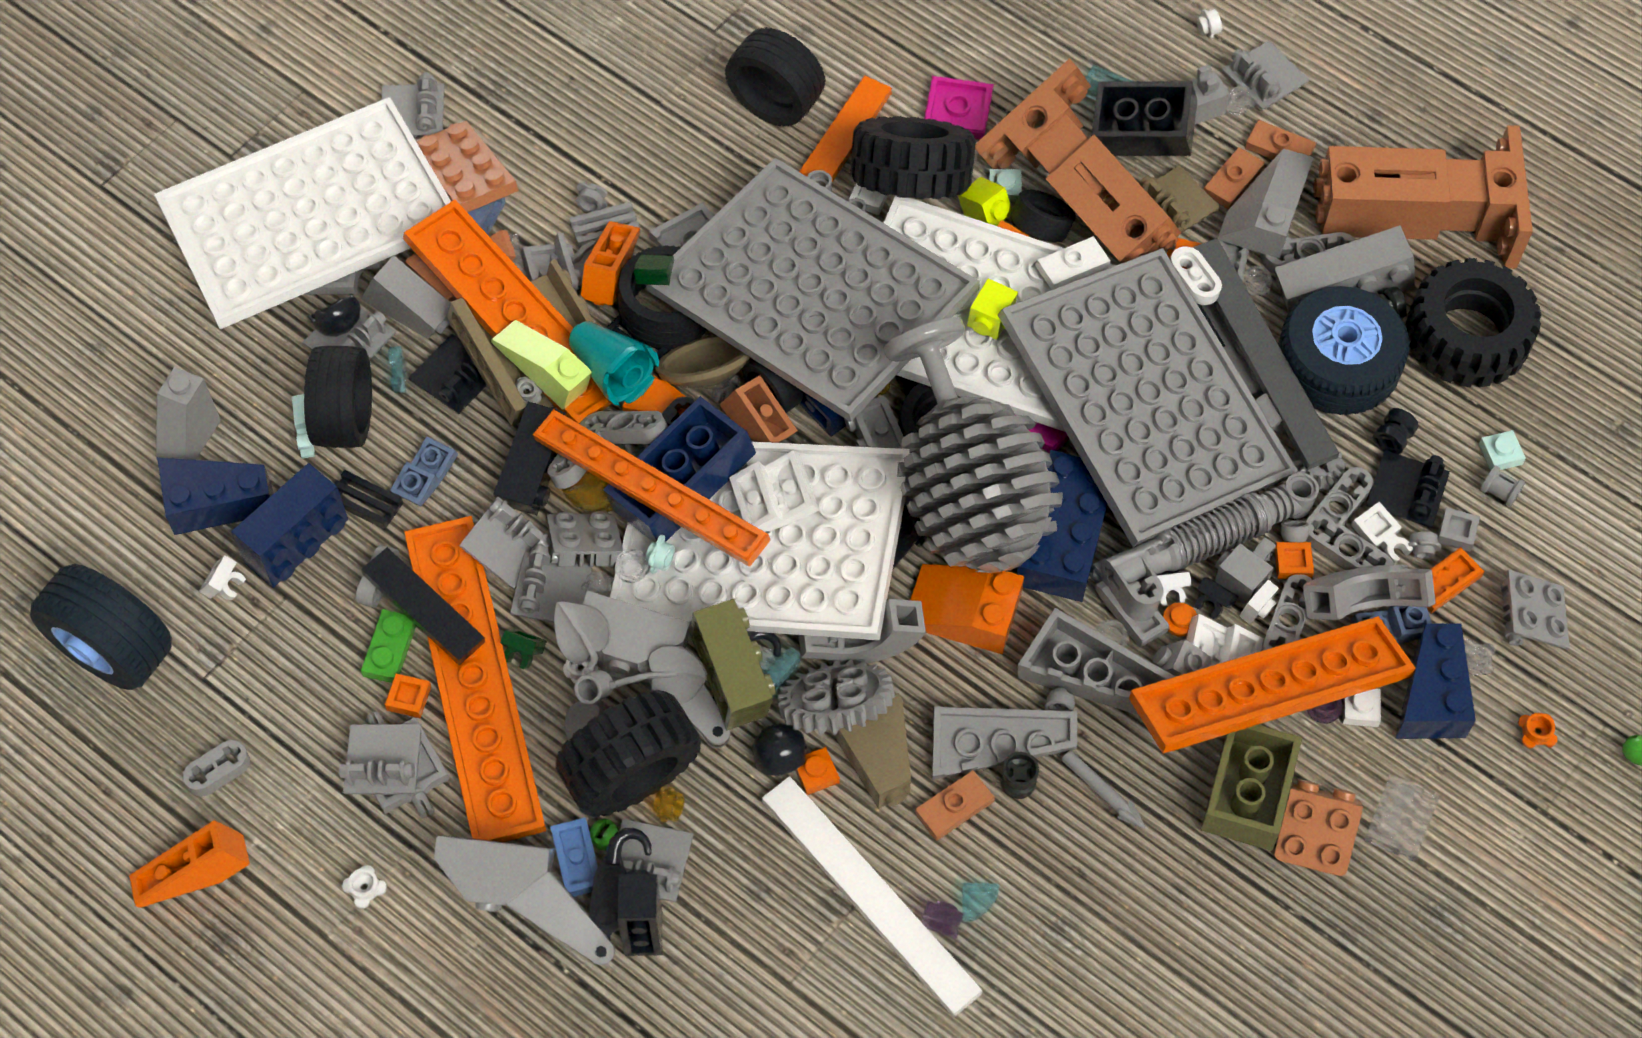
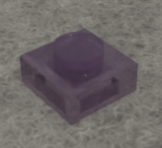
[922,901,963,939]

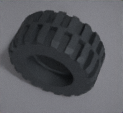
[850,116,976,199]
[1406,258,1541,387]
[556,690,701,818]

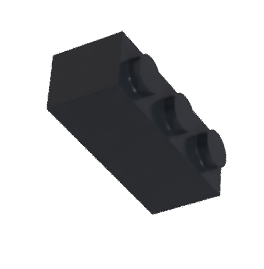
[493,401,569,516]
[617,870,663,956]

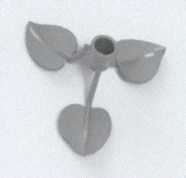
[554,601,707,740]

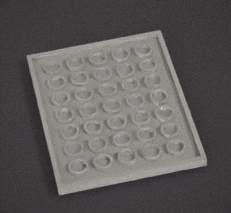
[646,158,979,422]
[998,248,1298,547]

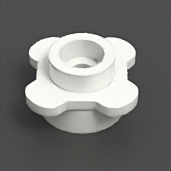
[342,865,387,909]

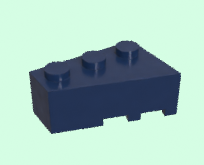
[157,457,273,535]
[1395,623,1476,739]

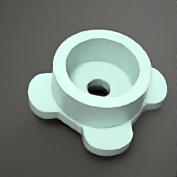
[645,534,675,574]

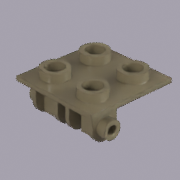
[1140,165,1221,233]

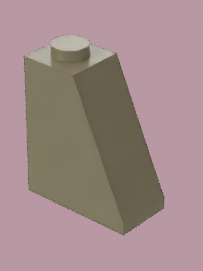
[836,693,911,809]

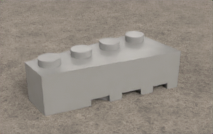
[1274,225,1416,313]
[1018,608,1175,715]

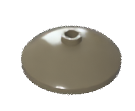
[657,335,751,389]

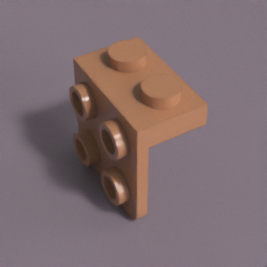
[1274,779,1363,876]

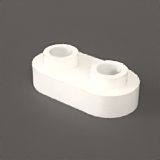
[1170,247,1222,305]

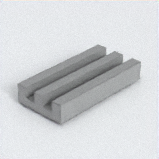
[570,202,641,249]

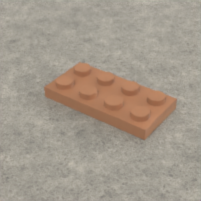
[416,121,519,213]

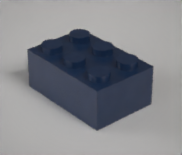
[231,463,348,588]

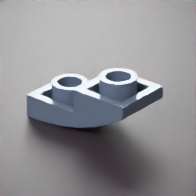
[390,437,458,507]
[1351,606,1432,644]

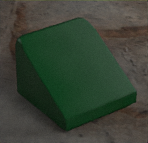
[634,255,674,285]

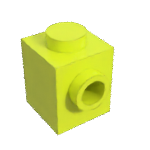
[958,177,1012,226]
[967,278,1018,340]

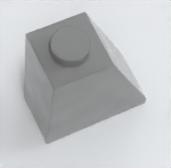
[361,255,451,339]
[156,367,221,460]

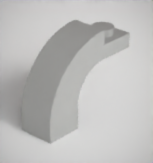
[1303,565,1436,620]
[799,599,926,666]

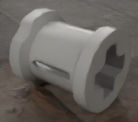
[1480,465,1526,508]

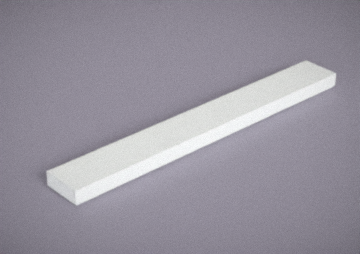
[762,776,983,1018]

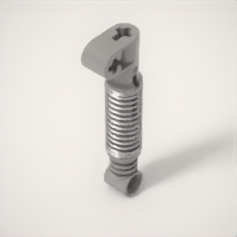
[1101,472,1319,621]

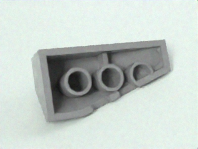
[1218,148,1314,259]

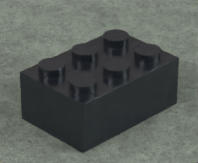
[1091,81,1197,156]

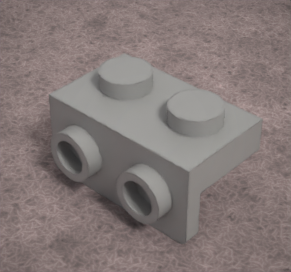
[521,233,581,292]
[844,395,909,449]

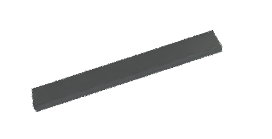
[1192,238,1339,470]

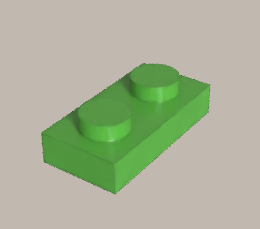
[361,609,417,683]

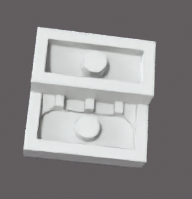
[729,450,819,532]
[1186,614,1264,667]

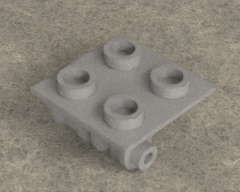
[1222,41,1309,111]
[381,73,445,137]
[302,308,396,360]
[459,496,551,589]
[546,512,624,567]
[510,545,592,623]
[1501,569,1570,650]
[339,724,422,794]
[620,819,694,903]

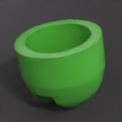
[1622,735,1642,766]
[590,818,619,851]

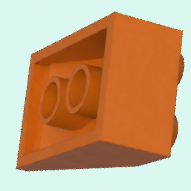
[910,564,1024,655]

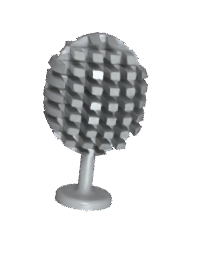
[883,317,1063,573]

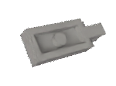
[1090,558,1170,648]

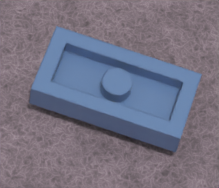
[550,817,598,897]

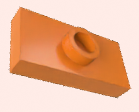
[1427,547,1485,614]

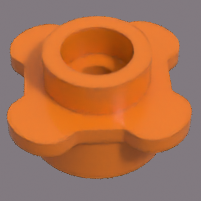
[1518,713,1558,748]

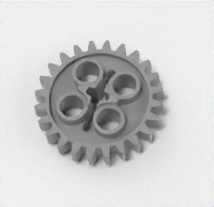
[777,660,895,735]

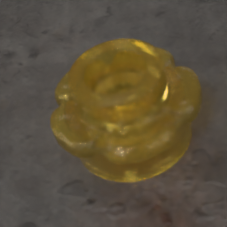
[653,787,684,823]

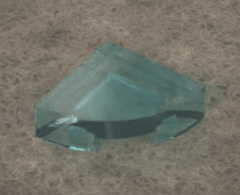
[388,346,406,393]
[962,883,999,922]

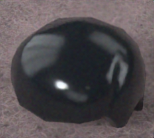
[308,294,361,337]
[752,723,807,776]

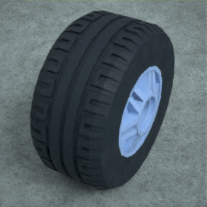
[1278,286,1409,415]
[30,564,172,690]

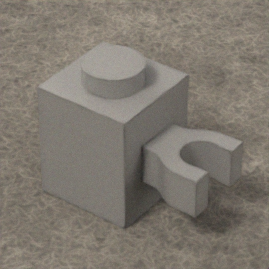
[1190,64,1230,124]
[1215,537,1276,605]

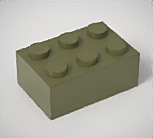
[689,598,776,731]
[1201,725,1303,851]

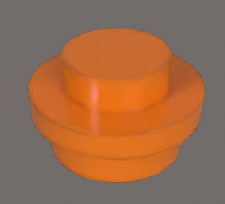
[1163,603,1197,637]

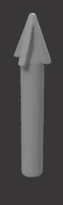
[1061,750,1146,829]

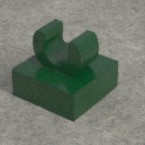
[500,628,547,669]

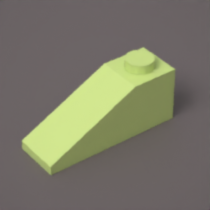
[491,320,592,410]

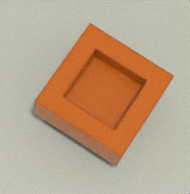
[1274,542,1314,579]
[385,674,431,718]
[795,747,840,795]

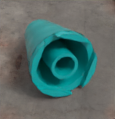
[569,321,659,405]

